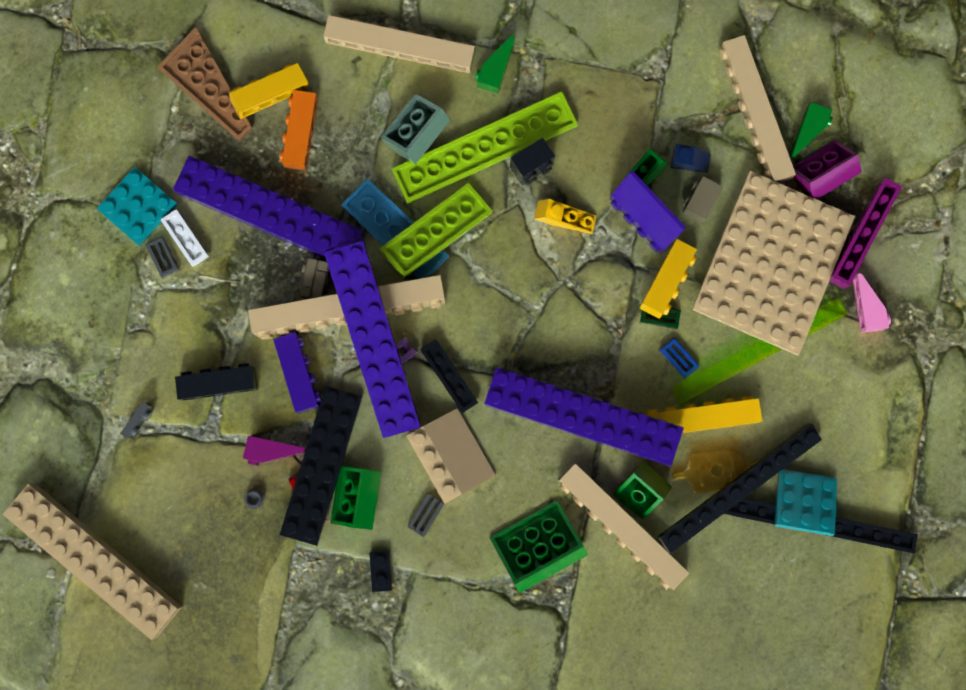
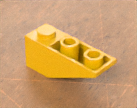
[534,199,596,234]

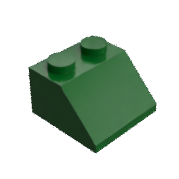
[613,461,672,520]

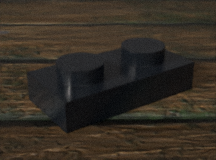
[369,551,392,592]

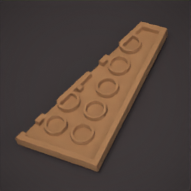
[157,27,253,142]

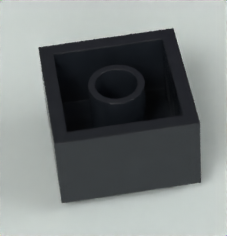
[510,137,555,186]

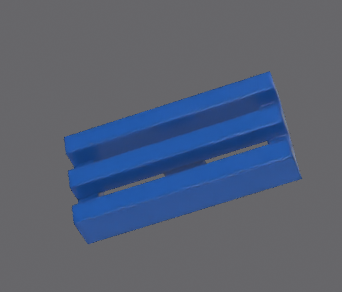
[659,338,699,379]

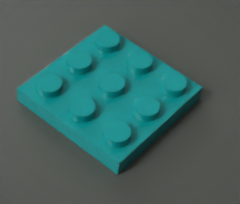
[96,167,178,246]
[774,469,837,536]

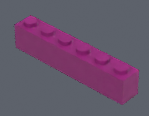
[829,177,902,289]

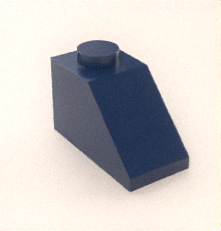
[670,144,711,173]

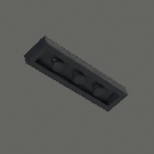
[420,339,478,414]

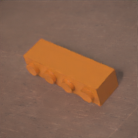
[280,90,318,171]

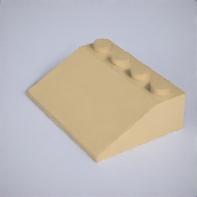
[406,408,495,504]

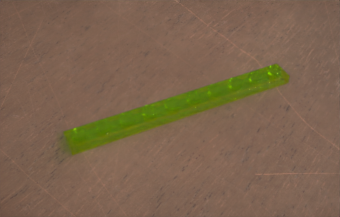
[671,298,848,405]

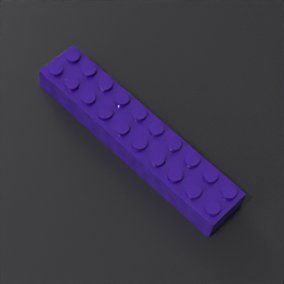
[173,156,364,259]
[324,238,420,438]
[484,367,684,467]

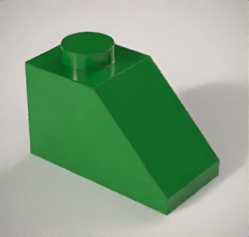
[625,148,669,185]

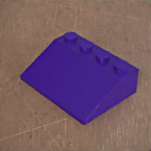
[610,171,686,254]

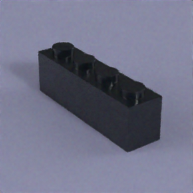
[175,363,258,401]

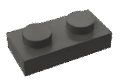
[120,402,154,439]

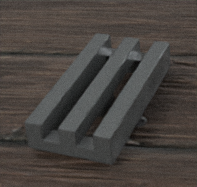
[145,236,180,279]
[408,494,444,537]

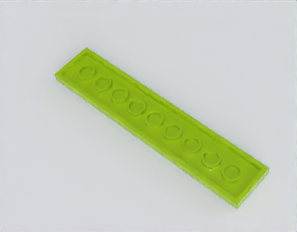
[391,91,578,204]

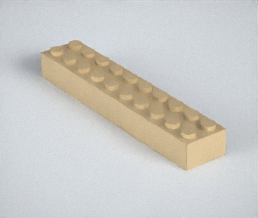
[248,275,446,340]
[2,484,183,640]

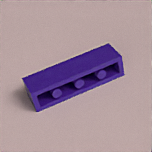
[273,332,321,414]

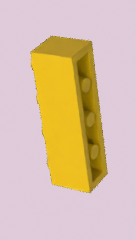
[229,63,308,119]
[640,239,697,319]

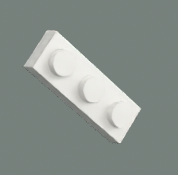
[161,209,209,267]

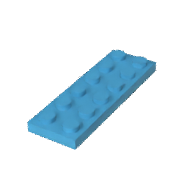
[341,178,449,279]

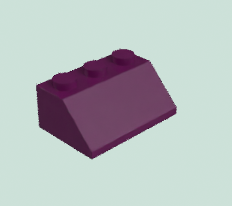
[793,139,862,199]

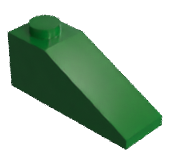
[475,35,515,94]
[789,102,833,160]

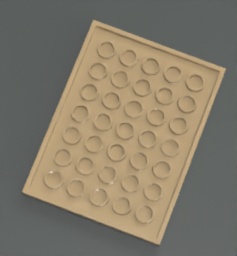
[691,171,855,356]

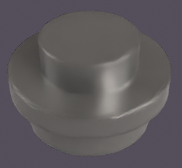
[244,489,264,509]

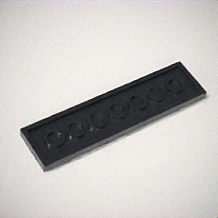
[279,386,363,546]

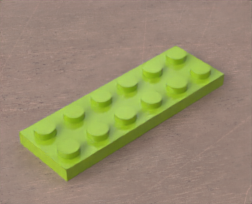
[380,183,492,279]

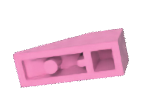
[853,273,891,333]

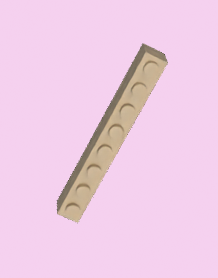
[323,15,475,73]
[719,35,796,183]
[558,464,689,591]

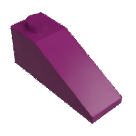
[243,436,306,466]

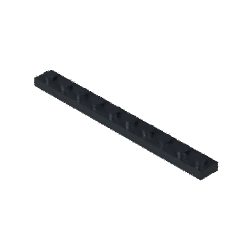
[657,423,822,554]
[724,498,918,554]

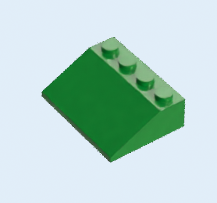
[489,500,588,593]

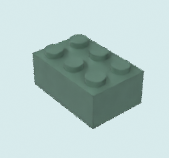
[381,93,450,164]

